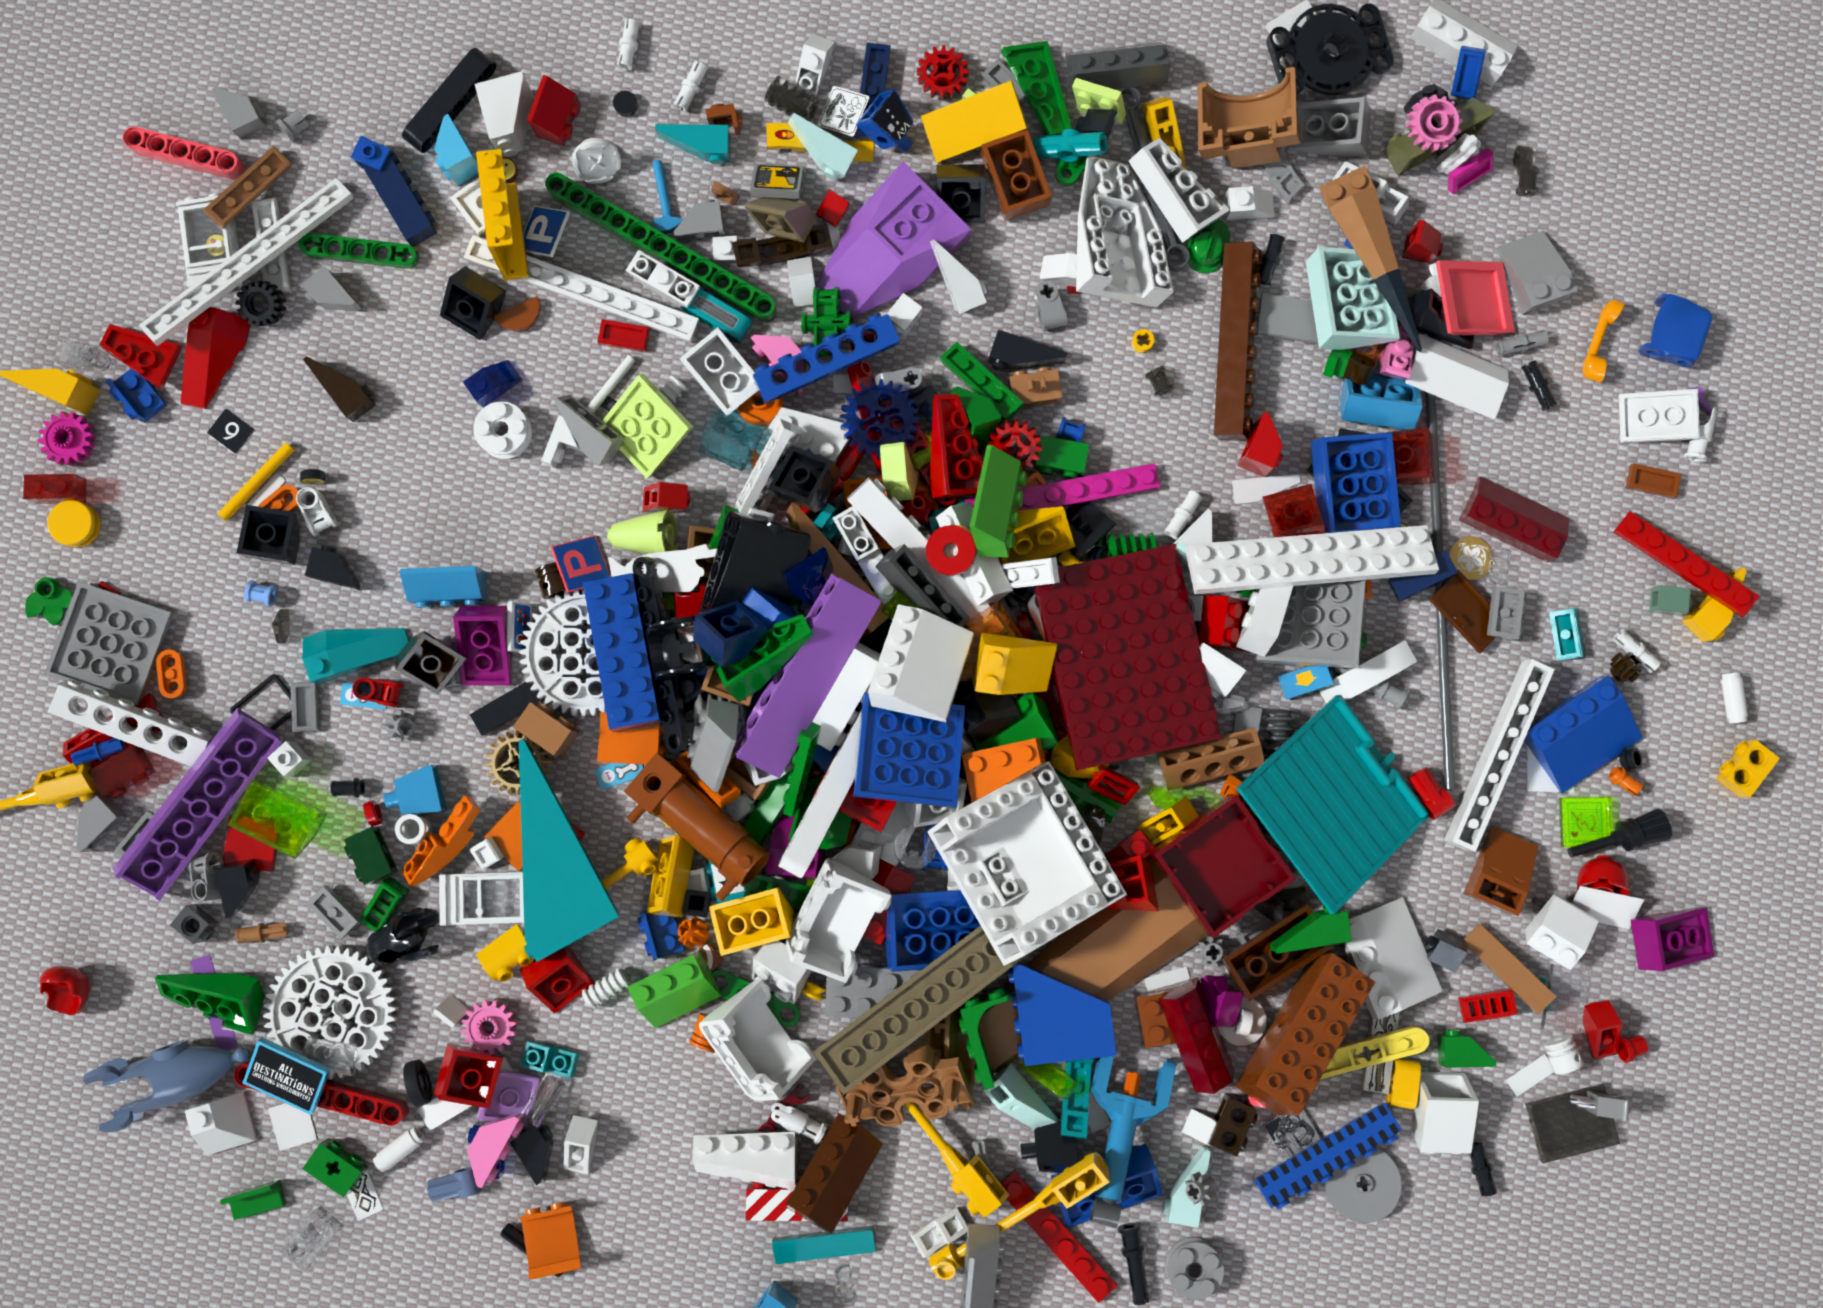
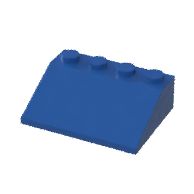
[1311,432,1401,534]
[1524,675,1642,793]
[886,890,980,972]

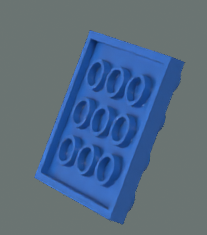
[853,693,965,808]

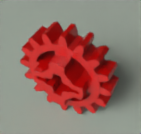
[917,45,969,100]
[988,418,1042,471]

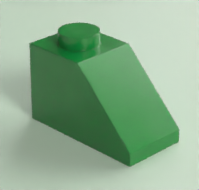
[1437,1029,1496,1068]

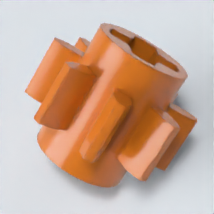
[678,916,709,950]

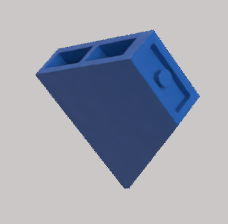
[1008,961,1117,1066]

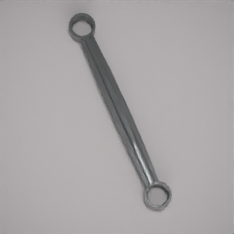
[1119,87,1190,272]

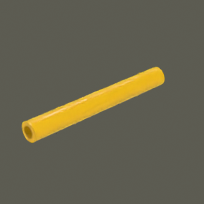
[218,442,295,521]

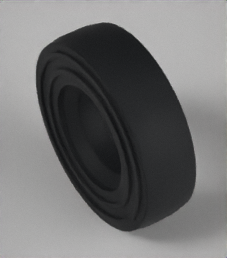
[403,1060,432,1107]

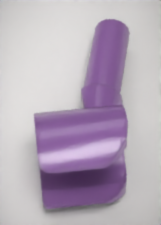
[1690,387,1713,416]

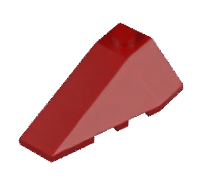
[180,307,251,409]
[930,394,984,499]

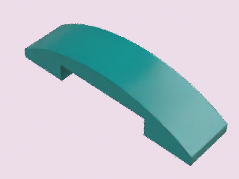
[1061,1058,1093,1139]

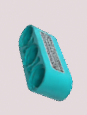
[681,289,753,343]

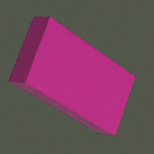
[1448,148,1493,194]

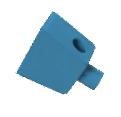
[383,765,448,814]

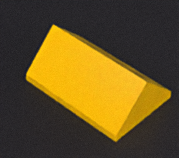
[646,835,694,917]
[709,887,794,956]

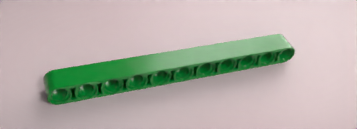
[545,172,777,322]

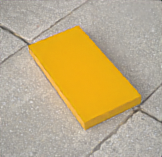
[921,81,1028,163]

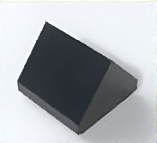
[682,889,712,918]

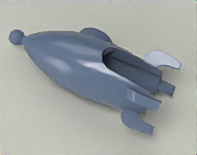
[83,1040,249,1133]

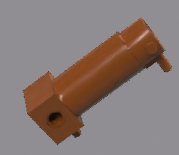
[624,753,770,901]

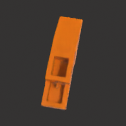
[402,794,481,887]

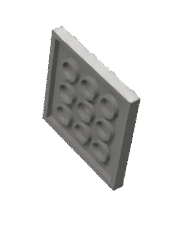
[1256,580,1366,668]
[44,581,175,706]

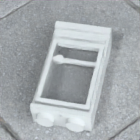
[176,193,244,288]
[439,871,524,925]

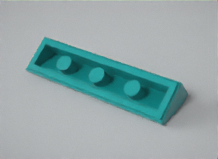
[772,1226,876,1264]

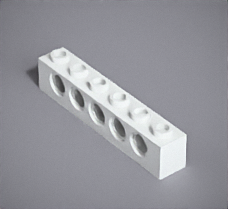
[48,679,213,767]

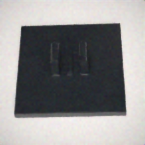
[1065,502,1116,559]

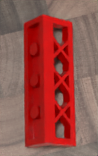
[63,693,165,769]

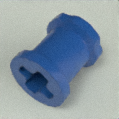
[1056,416,1086,442]

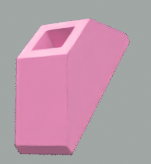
[1378,323,1414,380]
[751,335,806,398]
[467,1113,524,1188]

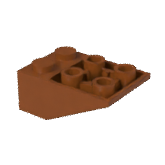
[1463,826,1538,916]

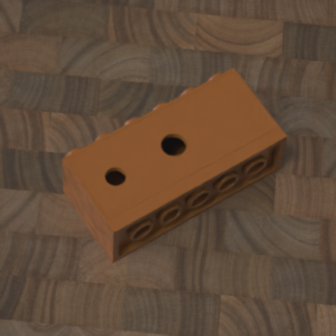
[1235,953,1376,1115]

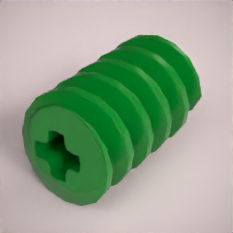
[1107,533,1158,557]

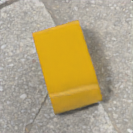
[1386,1059,1421,1109]

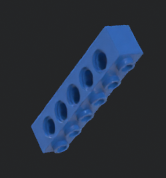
[752,313,900,405]

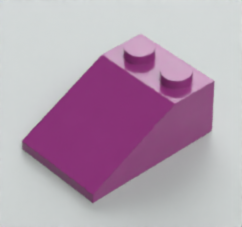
[453,606,512,685]
[766,814,825,880]
[1631,907,1714,971]

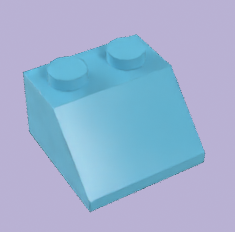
[434,114,479,186]

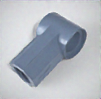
[427,1166,482,1203]

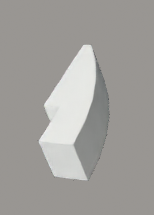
[1332,161,1409,225]

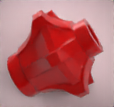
[901,490,935,524]

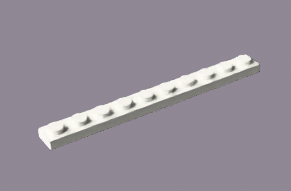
[138,178,354,346]
[463,235,700,343]

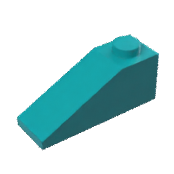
[655,124,730,165]

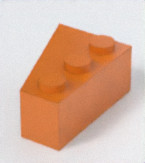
[961,738,1046,803]

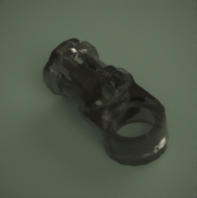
[1513,145,1540,197]

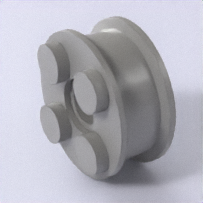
[1165,1237,1224,1300]

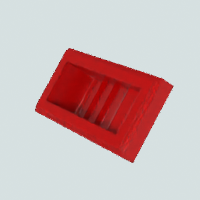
[1458,988,1518,1023]

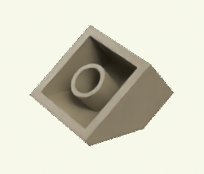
[745,197,816,243]

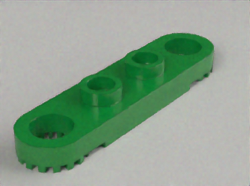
[712,969,801,1027]

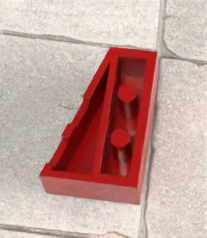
[1104,855,1159,911]

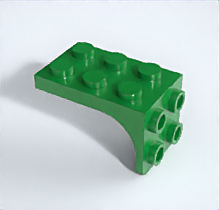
[959,986,1011,1090]

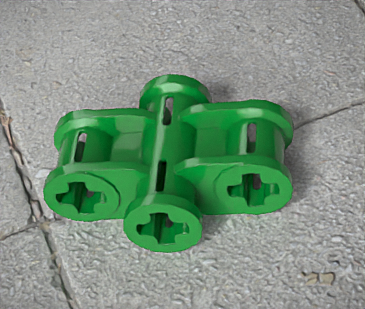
[801,287,853,358]

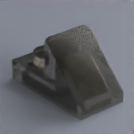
[1255,887,1306,923]

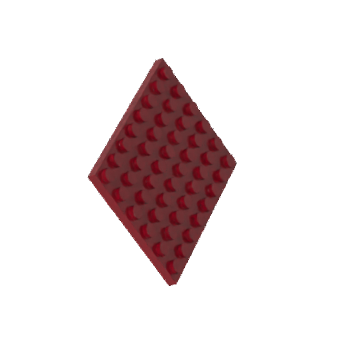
[1034,544,1222,771]

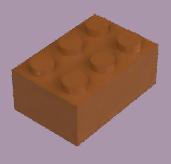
[980,129,1052,221]

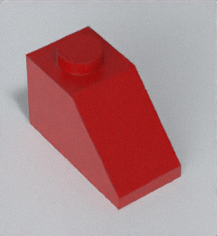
[1402,220,1443,264]
[642,482,690,512]
[1104,829,1154,864]
[1582,1000,1622,1060]

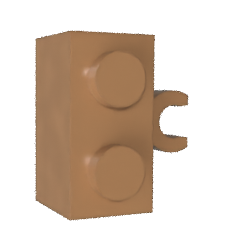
[1008,367,1062,409]

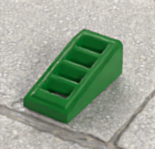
[360,877,410,932]

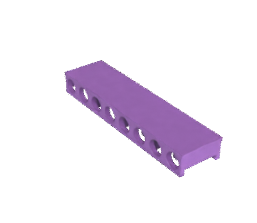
[733,573,882,778]
[113,708,282,901]

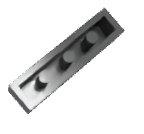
[875,544,970,627]

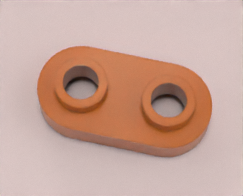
[257,485,299,512]
[156,649,187,699]

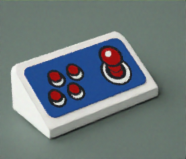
[507,601,532,653]

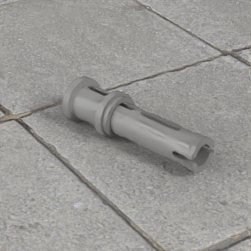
[1333,667,1409,710]

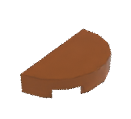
[493,296,541,332]

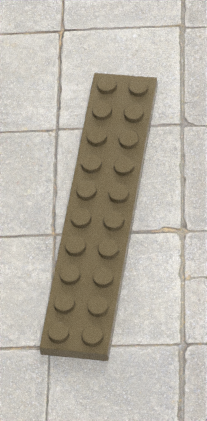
[813,925,1031,1095]

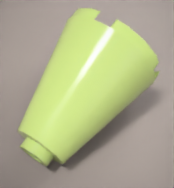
[607,509,679,554]

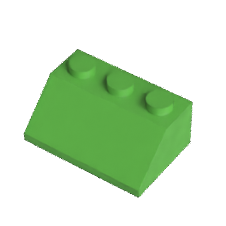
[627,950,722,1028]

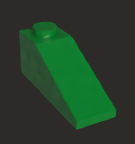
[1270,906,1352,954]

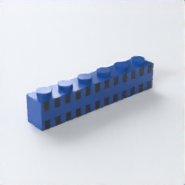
[1253,1103,1402,1210]

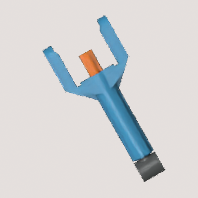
[1090,1056,1177,1228]

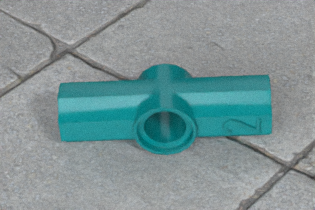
[1033,129,1108,162]

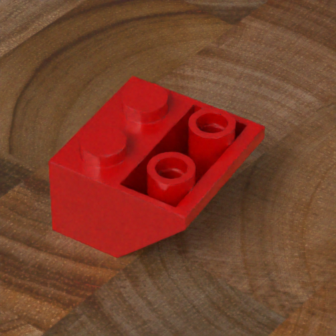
[1198,596,1251,653]

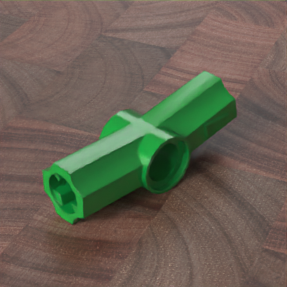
[1054,769,1120,824]

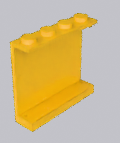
[476,149,529,281]

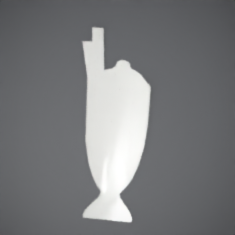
[608,544,717,592]

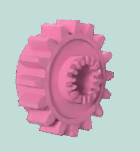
[1405,94,1463,152]
[461,999,518,1055]

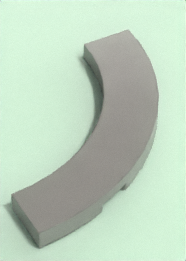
[1263,80,1306,204]

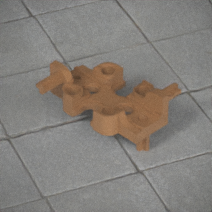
[836,1044,976,1126]

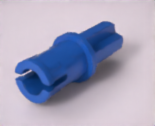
[71,738,126,766]

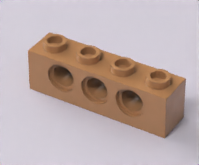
[1158,727,1264,791]

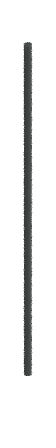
[1423,333,1455,789]

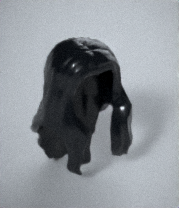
[366,907,439,966]

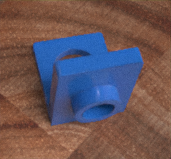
[350,136,391,172]

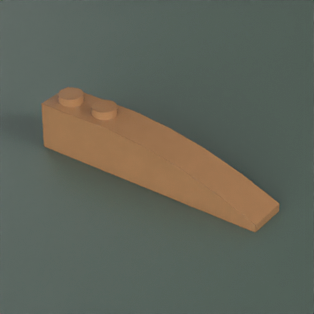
[785,503,892,639]

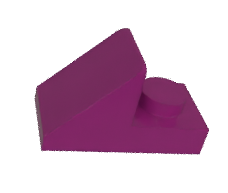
[1200,975,1244,1027]

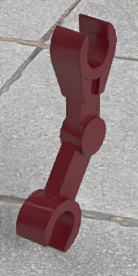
[759,1085,810,1133]

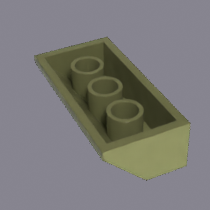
[1383,97,1496,176]

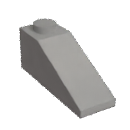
[555,395,625,466]

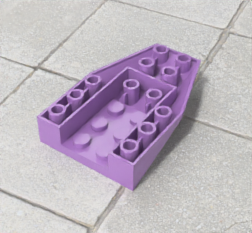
[816,161,971,319]

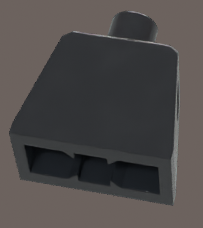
[1020,1121,1079,1173]

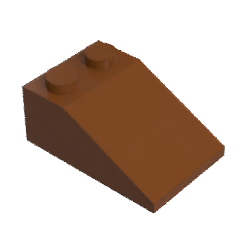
[1133,987,1178,1048]

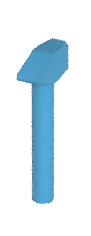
[652,160,683,234]

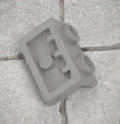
[1487,586,1527,641]

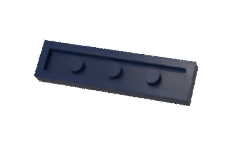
[854,42,891,141]

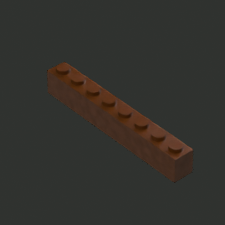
[1214,241,1262,440]

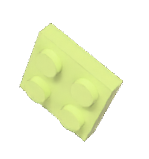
[1072,78,1126,124]

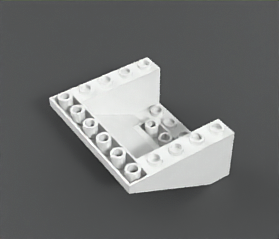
[928,761,1127,966]

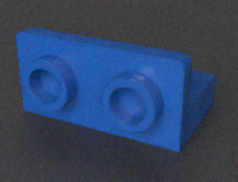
[105,369,167,423]
[638,910,685,961]

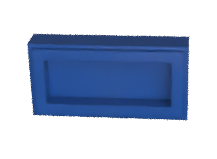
[1450,46,1486,99]

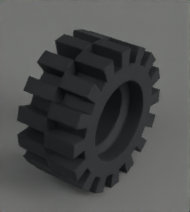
[236,281,286,326]

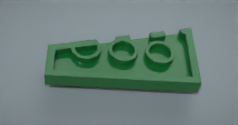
[1001,41,1072,136]

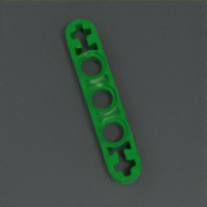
[298,233,419,269]

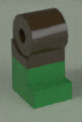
[1323,349,1375,385]

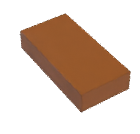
[1625,463,1681,499]

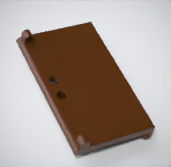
[1428,570,1496,654]

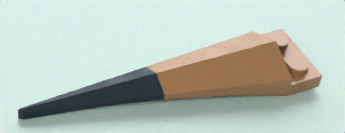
[1319,165,1422,352]

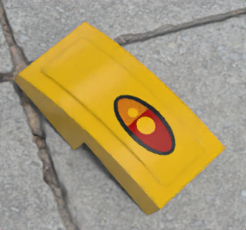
[766,123,807,152]

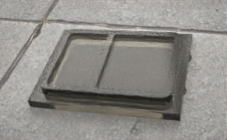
[1525,1083,1621,1163]

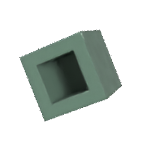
[1649,585,1693,616]

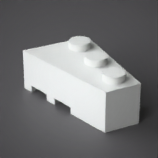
[768,407,858,464]

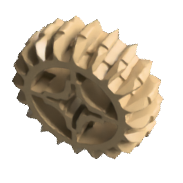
[484,730,553,797]

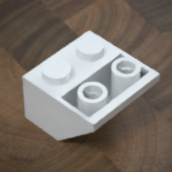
[752,941,811,1004]

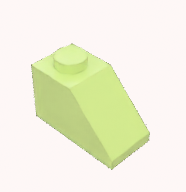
[880,442,918,501]

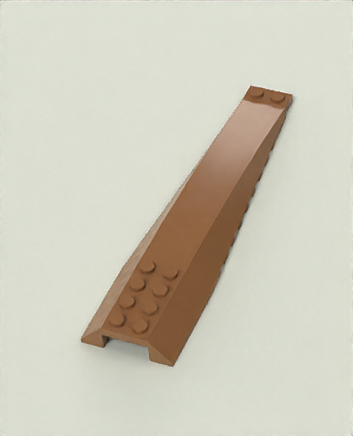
[954,797,1225,1085]

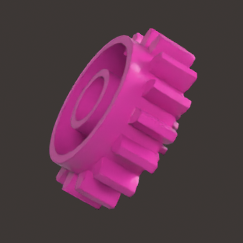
[38,411,96,466]

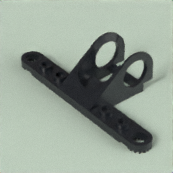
[633,557,715,754]

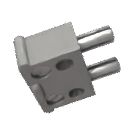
[1570,1091,1630,1121]

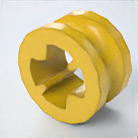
[1131,329,1154,353]
[802,980,826,1001]

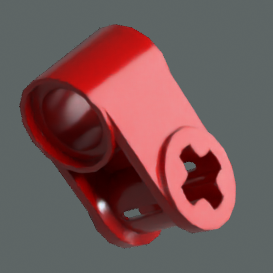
[352,678,404,708]

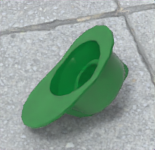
[1187,219,1230,273]

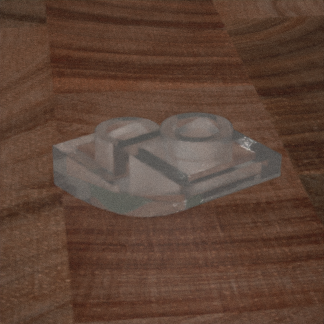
[1213,695,1251,717]

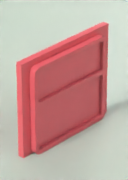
[1436,260,1515,335]

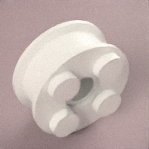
[474,402,532,459]

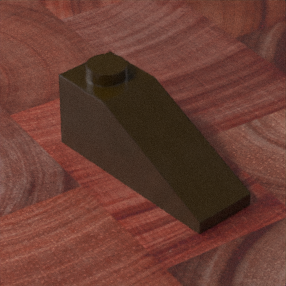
[303,356,376,422]

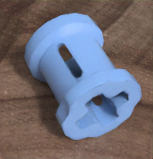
[244,580,277,607]

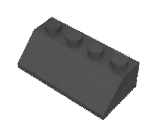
[1065,42,1170,94]

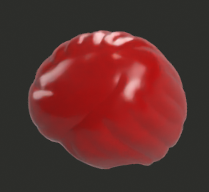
[39,966,90,1015]

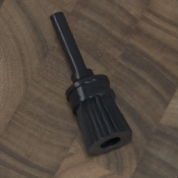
[1567,808,1672,858]

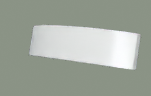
[1318,640,1417,703]
[417,1056,514,1131]

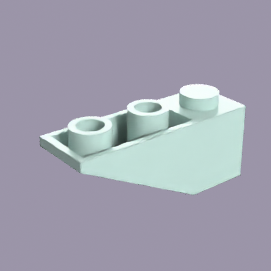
[983,1064,1060,1129]

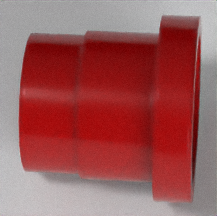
[1618,1035,1648,1063]

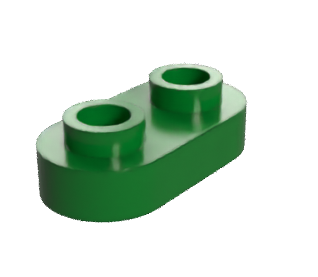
[1055,156,1088,187]

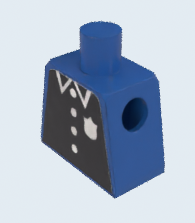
[856,88,913,152]

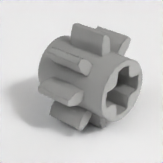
[382,709,416,741]
[1195,936,1228,968]
[1185,1171,1217,1206]

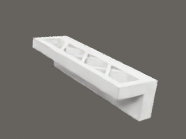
[736,419,807,515]

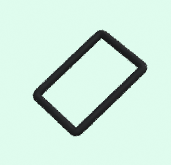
[230,674,292,730]

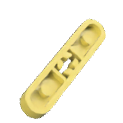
[1321,1026,1429,1079]

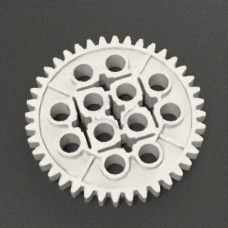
[519,590,606,717]
[263,945,398,1079]

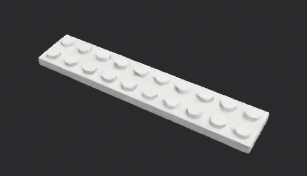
[1185,525,1439,594]

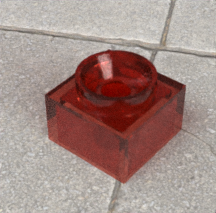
[1263,484,1325,538]

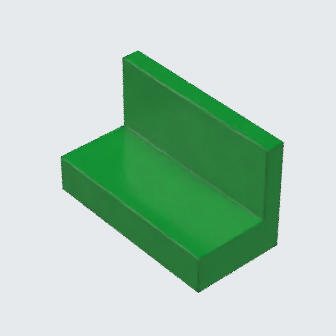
[220,1180,286,1220]

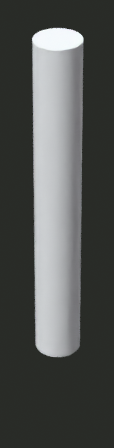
[586,355,635,413]

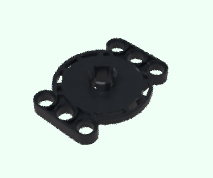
[1266,3,1394,96]

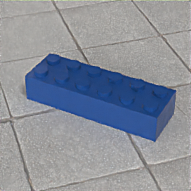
[583,573,661,732]

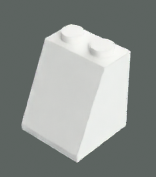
[475,71,533,157]
[1414,1072,1479,1154]

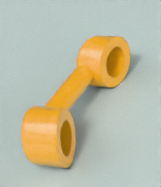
[1582,299,1625,383]

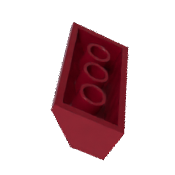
[1459,476,1569,563]
[1159,977,1234,1094]

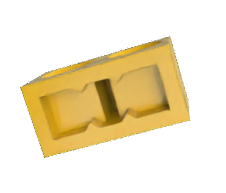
[1716,740,1780,798]

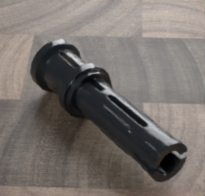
[1118,1223,1149,1305]

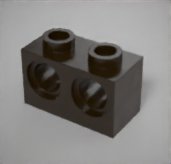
[1208,1094,1258,1157]

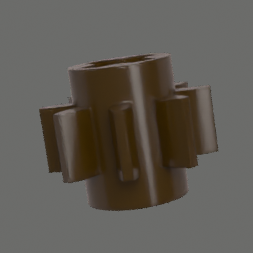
[1610,652,1642,683]

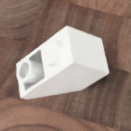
[794,34,835,97]
[831,840,881,880]

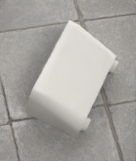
[786,858,892,983]
[699,980,817,1101]

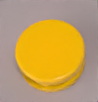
[47,500,101,548]

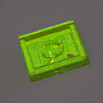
[1559,797,1614,847]

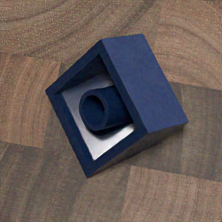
[693,600,767,667]

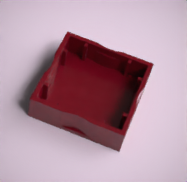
[1149,794,1296,938]

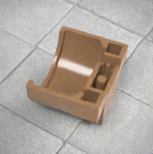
[1197,67,1300,169]

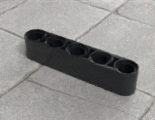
[402,48,497,153]

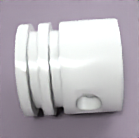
[395,814,433,844]
[1543,1034,1584,1074]

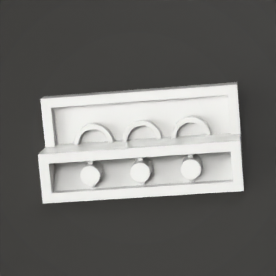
[1405,334,1509,419]

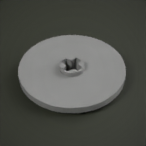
[1324,1148,1402,1223]

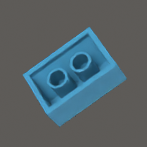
[1340,373,1423,431]
[400,566,487,608]

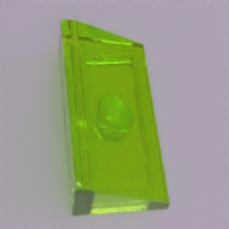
[1145,786,1180,810]
[1021,1063,1077,1099]

